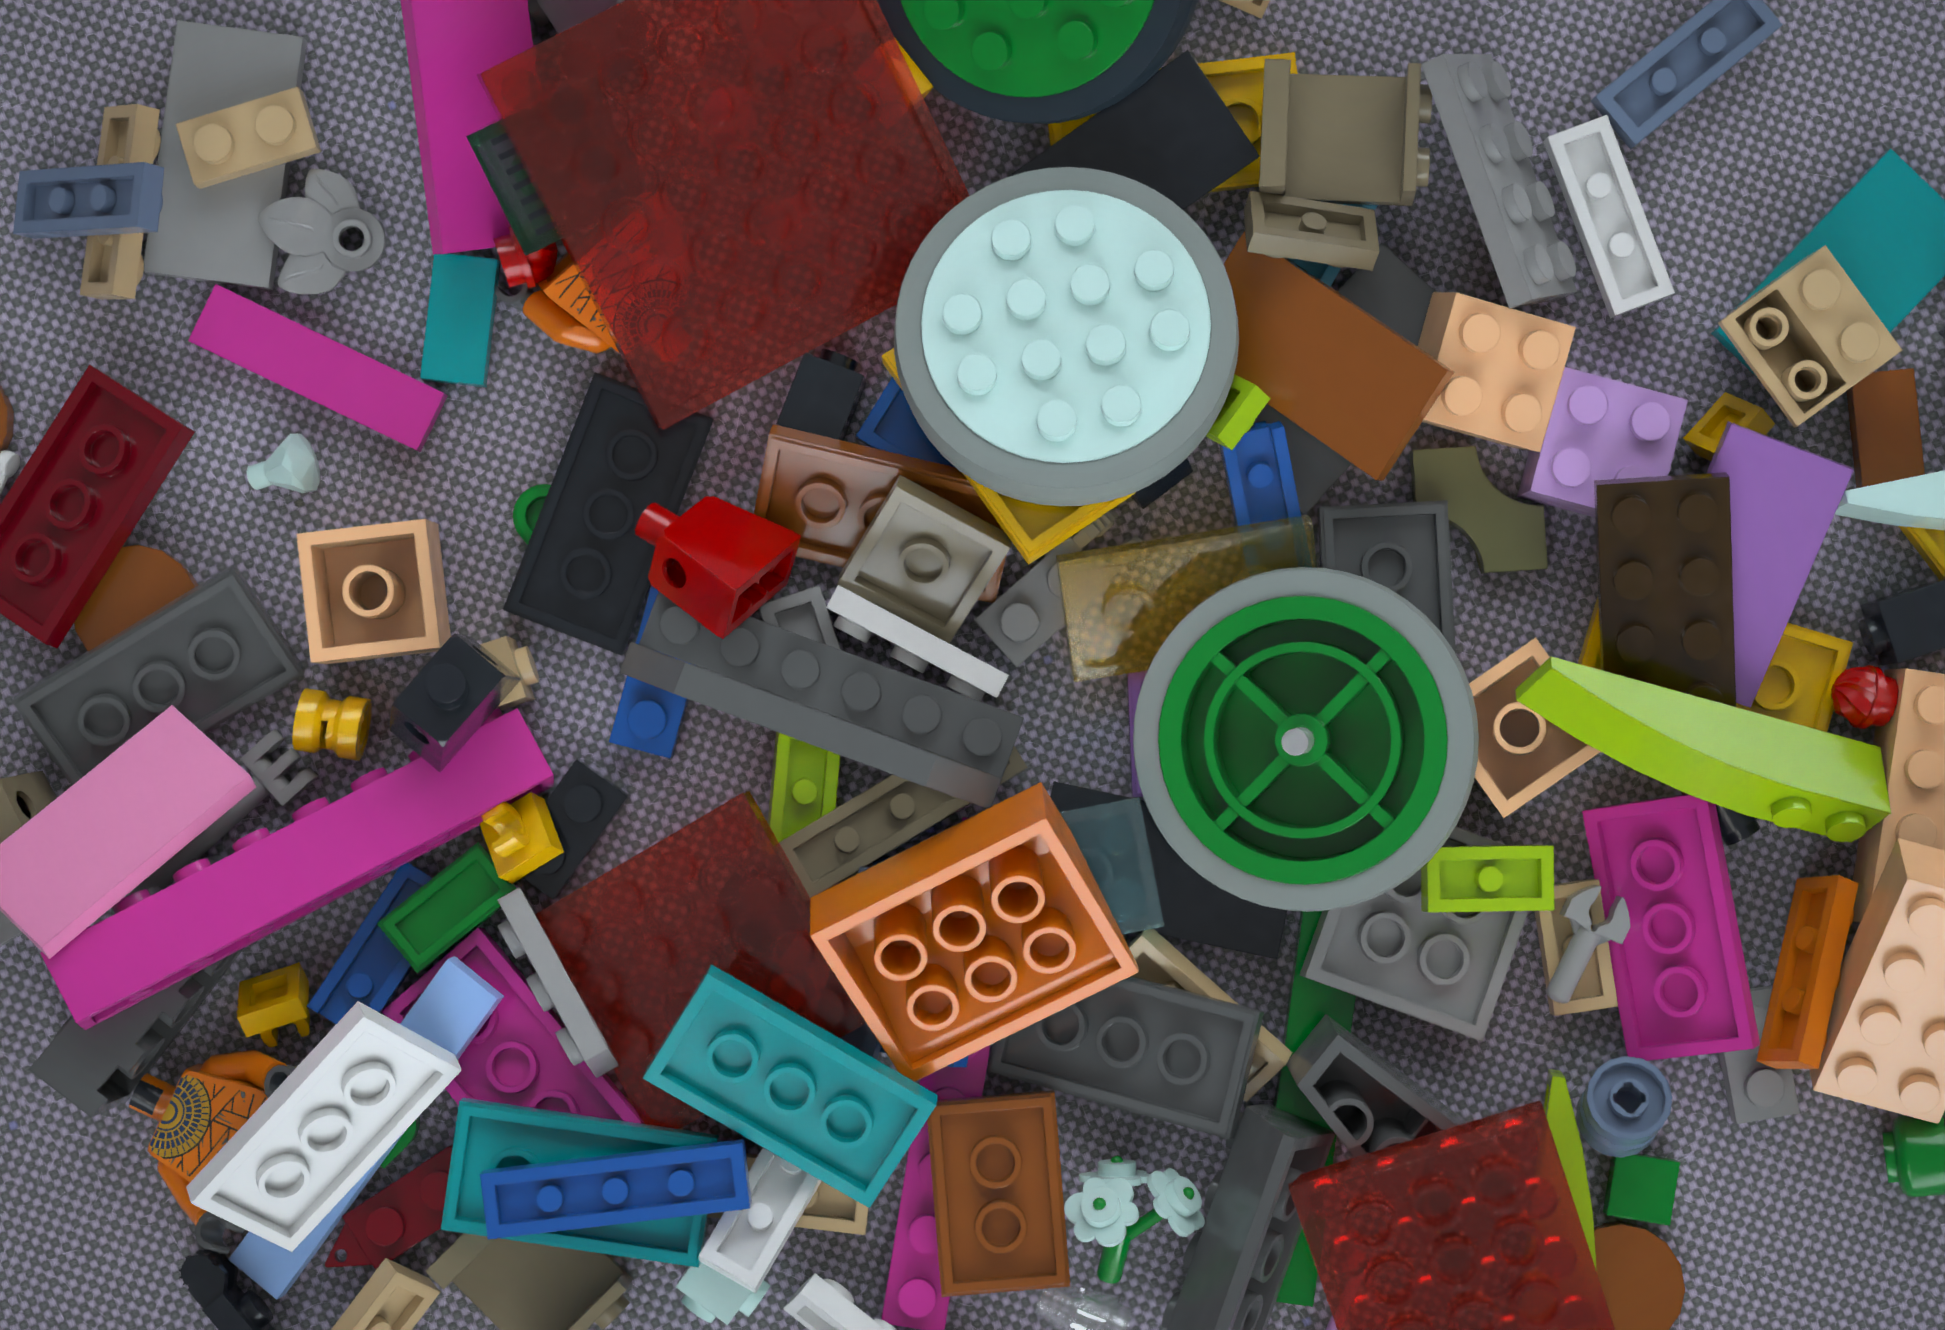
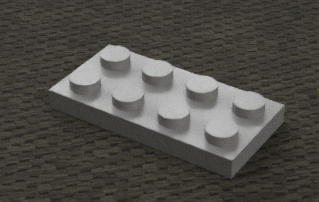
[1421,54,1577,309]

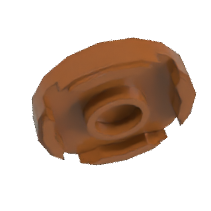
[74,545,198,651]
[1594,1221,1685,1330]

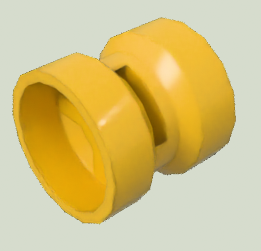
[292,688,372,761]

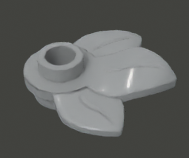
[258,169,386,295]

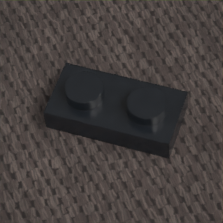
[523,759,630,900]

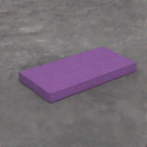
[1706,421,1854,708]

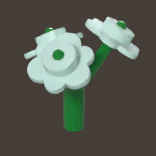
[1064,1155,1205,1284]

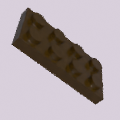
[1594,472,1736,707]

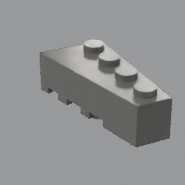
[28,855,245,1118]
[1286,1014,1539,1287]

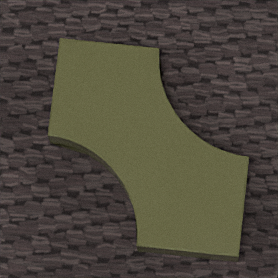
[1410,446,1548,574]

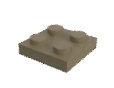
[837,475,1012,644]

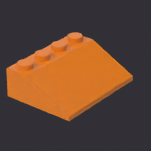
[810,782,1139,1082]

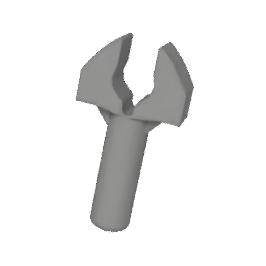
[1546,885,1630,1004]

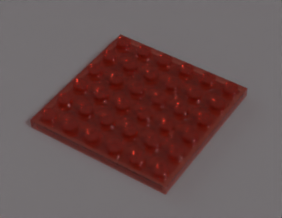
[476,0,970,430]

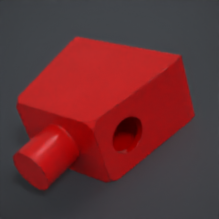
[635,496,801,639]

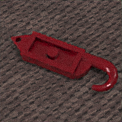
[325,1144,453,1270]

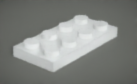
[186,1001,462,1252]

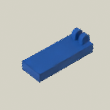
[1219,421,1311,578]
[307,863,432,1024]

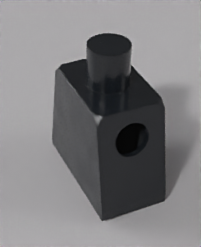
[390,633,521,772]

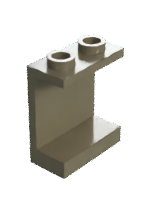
[1259,59,1432,206]
[425,1233,633,1330]

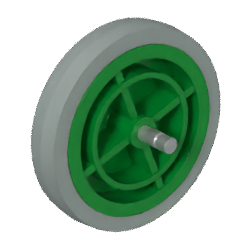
[1133,567,1479,912]

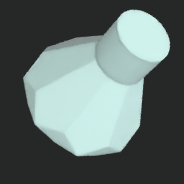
[247,433,320,493]

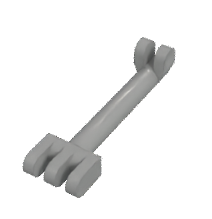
[128,729,318,895]

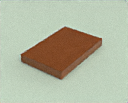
[927,1090,1071,1297]

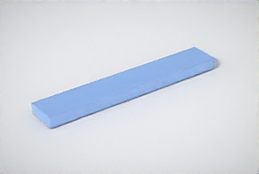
[228,956,504,1300]

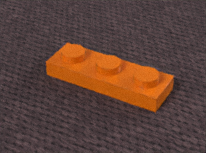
[1756,875,1859,1069]

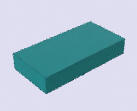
[420,254,501,388]

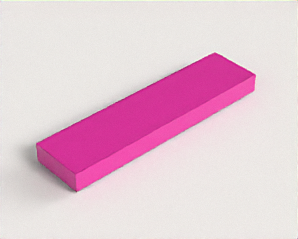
[188,284,448,452]

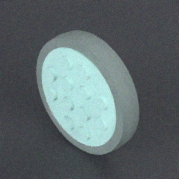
[894,167,1239,506]

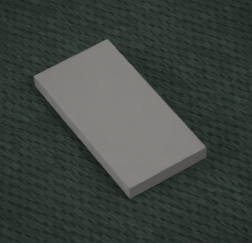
[143,20,307,291]

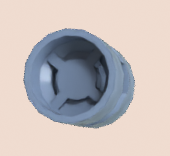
[1576,1056,1672,1158]

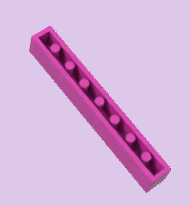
[40,708,554,1030]

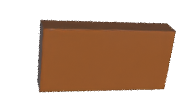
[1846,368,1925,488]

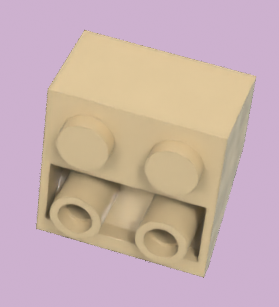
[1718,245,1902,428]

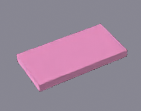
[0,705,256,959]

